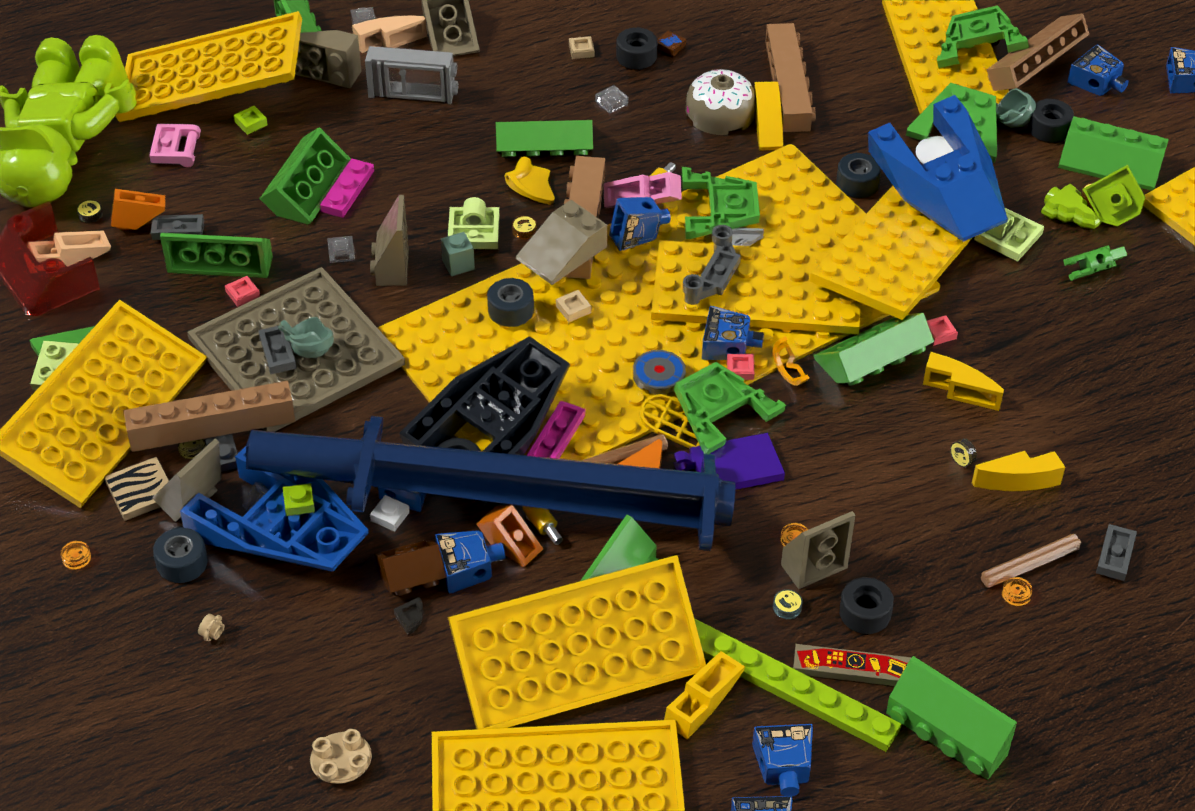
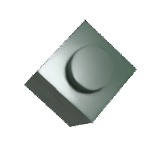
[441,232,475,276]

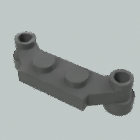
[683,225,741,305]

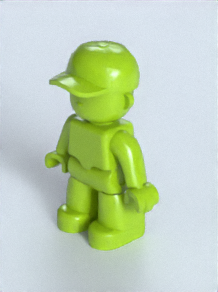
[0,35,137,207]

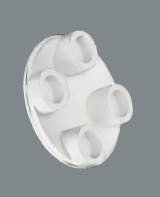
[916,136,954,164]

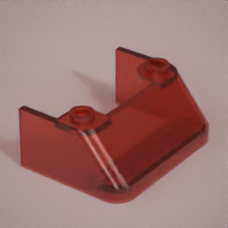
[0,201,100,316]

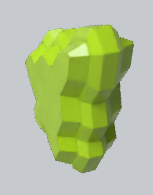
[1041,184,1101,230]

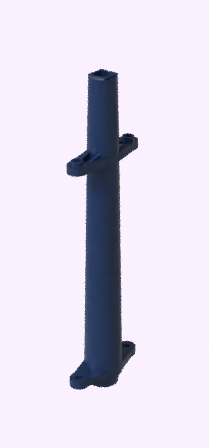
[246,416,736,551]

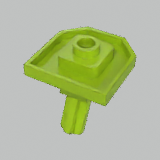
[1083,165,1146,226]

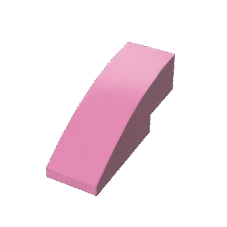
[604,172,682,208]

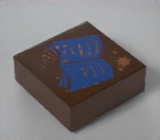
[657,31,686,57]

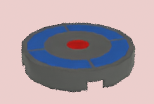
[633,350,686,395]

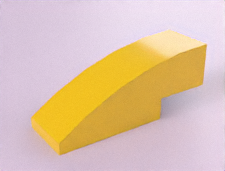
[754,82,783,151]
[923,352,1004,411]
[972,451,1065,491]
[664,651,745,739]

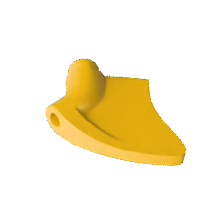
[505,157,555,205]

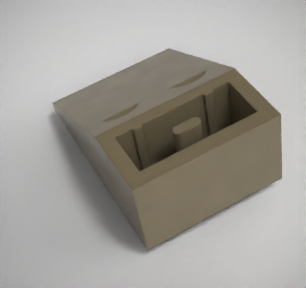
[295,30,362,88]

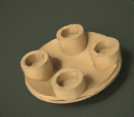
[310,729,372,784]

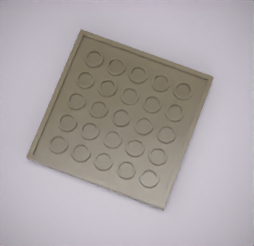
[187,267,405,432]

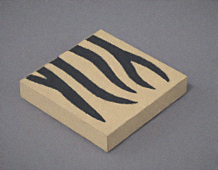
[105,457,169,521]

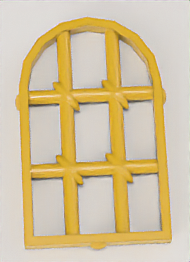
[640,394,700,449]

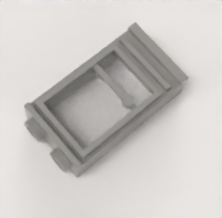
[365,46,458,104]

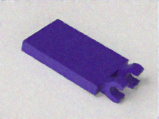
[673,433,785,490]

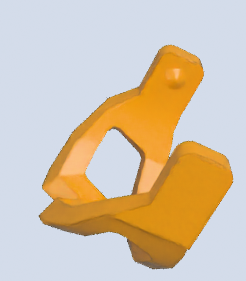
[773,336,809,386]

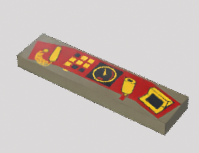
[793,644,911,686]

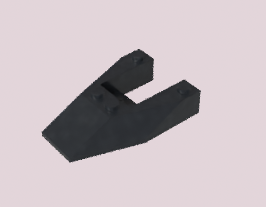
[399,336,570,507]

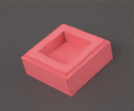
[225,276,260,307]
[927,315,958,346]
[727,354,755,380]

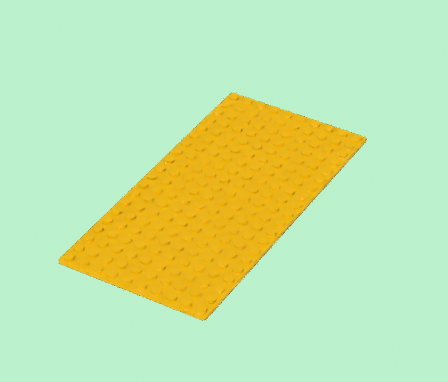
[377,144,940,461]

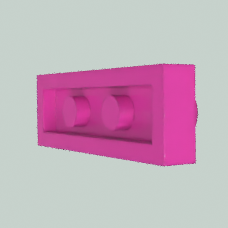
[320,158,374,218]
[526,400,585,459]

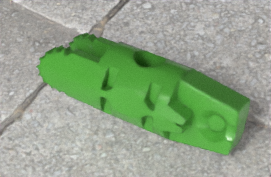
[1063,245,1127,281]

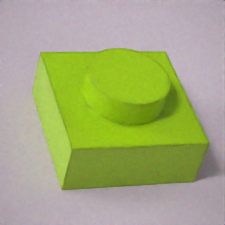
[234,106,268,135]
[283,483,315,516]

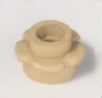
[198,614,225,641]

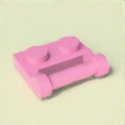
[150,124,201,167]

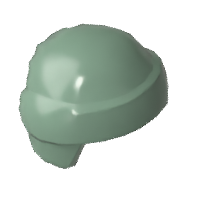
[996,88,1036,128]
[278,317,334,358]

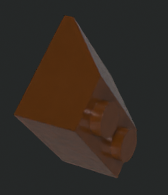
[374,539,447,595]

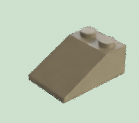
[421,0,480,57]
[370,195,409,286]
[516,200,607,285]
[152,438,221,522]
[781,511,856,589]

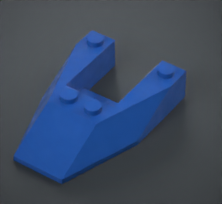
[868,95,1008,241]
[180,446,369,571]

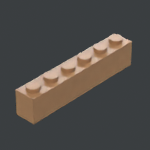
[987,13,1089,91]
[765,23,816,132]
[564,156,605,279]
[124,381,295,452]

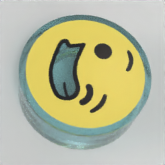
[773,589,803,619]

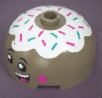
[686,69,756,135]

